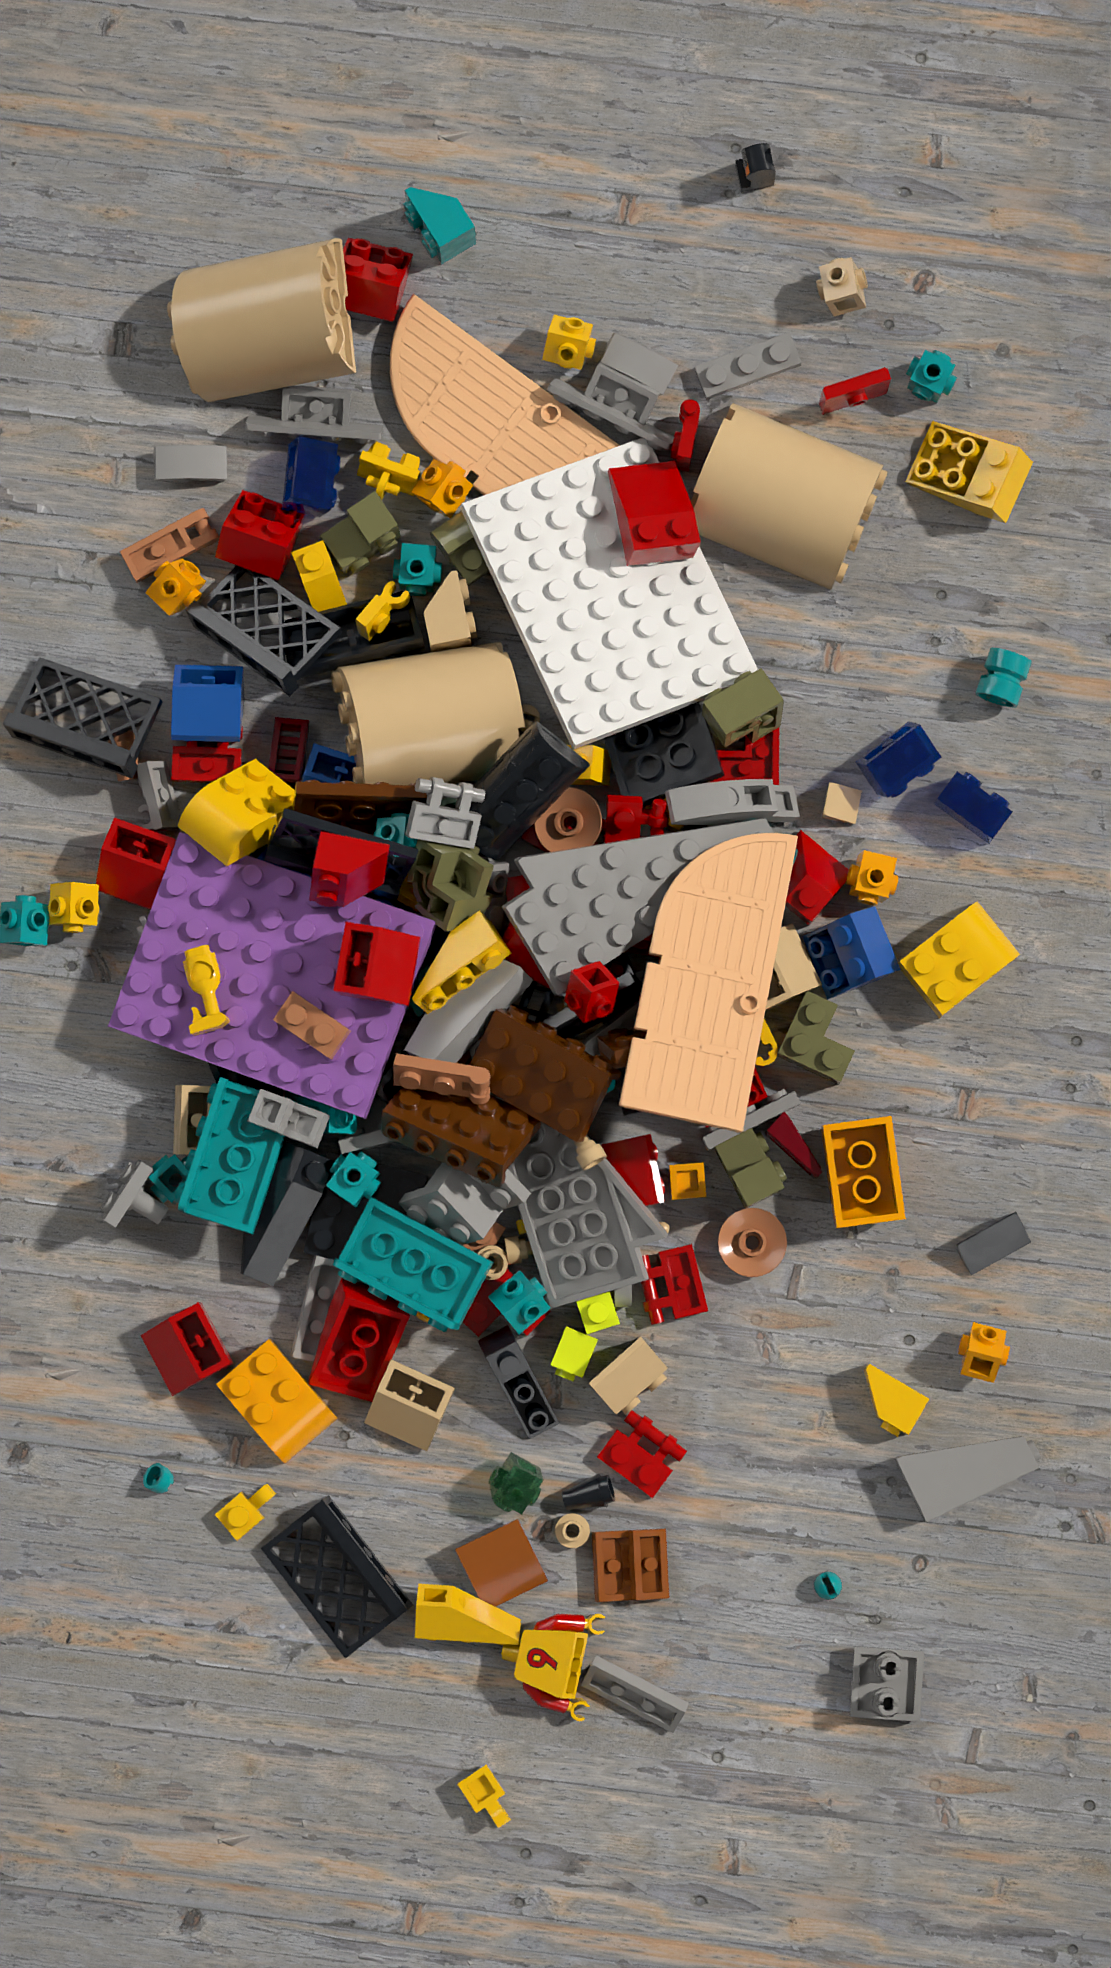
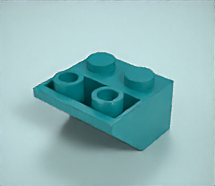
[403,187,476,264]

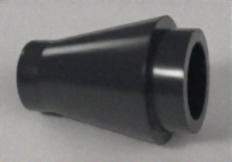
[562,1474,615,1511]

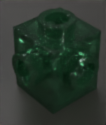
[488,1452,543,1515]

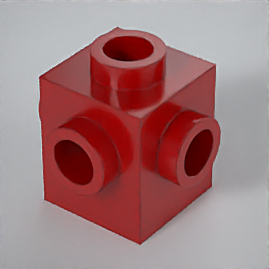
[564,961,619,1023]

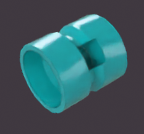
[975,647,1032,708]

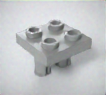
[100,1159,168,1228]
[850,1646,924,1722]

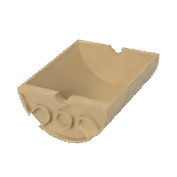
[167,238,356,402]
[691,403,888,590]
[331,642,525,785]

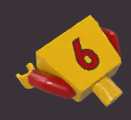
[501,1613,606,1721]

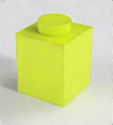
[576,1291,620,1335]
[550,1326,598,1382]

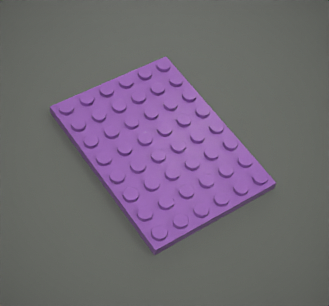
[108,832,437,1119]

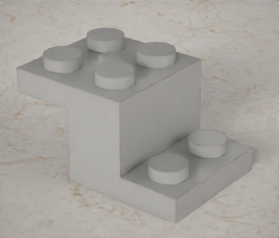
[398,1163,531,1245]

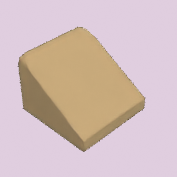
[822,782,862,824]

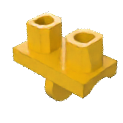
[357,441,420,500]

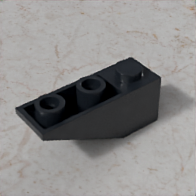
[478,1325,560,1439]

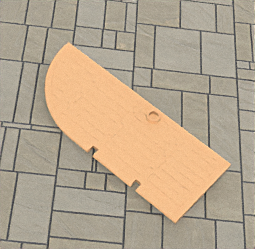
[389,294,620,495]
[619,833,798,1133]

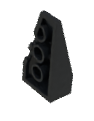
[241,1141,335,1286]

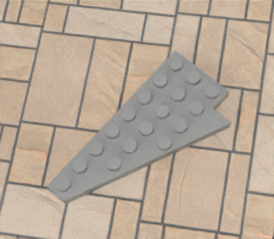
[502,818,774,995]
[469,1040,668,1308]

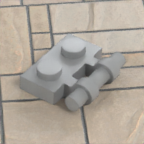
[405,777,485,849]

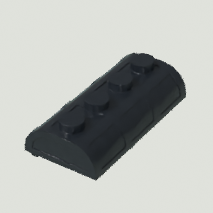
[284,591,425,680]
[454,721,590,860]

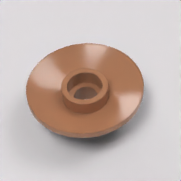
[534,787,602,852]
[718,1208,787,1277]

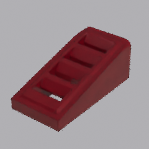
[268,717,310,790]
[765,1112,823,1179]

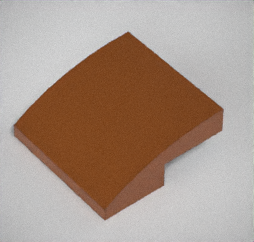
[455,1519,548,1607]
[592,1528,669,1602]

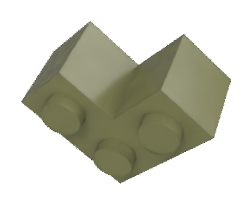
[320,491,401,575]
[702,668,784,747]
[777,991,855,1085]
[714,1128,787,1209]

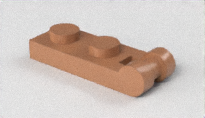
[120,508,220,583]
[393,1053,490,1105]

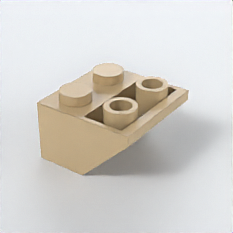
[423,570,477,652]
[765,923,822,1012]
[364,1360,455,1451]

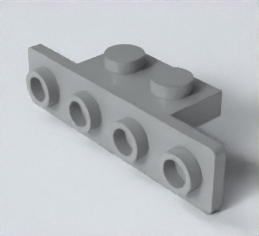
[547,363,674,450]
[245,385,383,444]

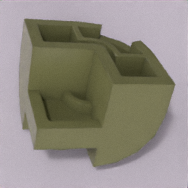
[430,512,490,587]
[407,839,494,932]

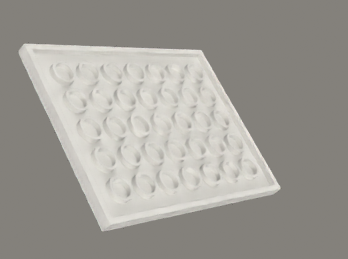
[460,438,758,750]

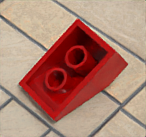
[608,461,701,566]
[308,1277,410,1402]

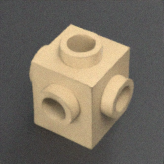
[816,257,868,316]

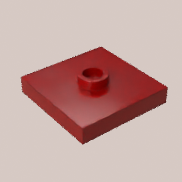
[819,367,891,415]

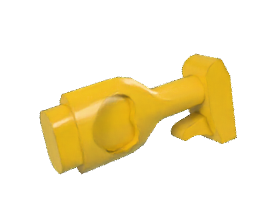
[183,945,230,1036]

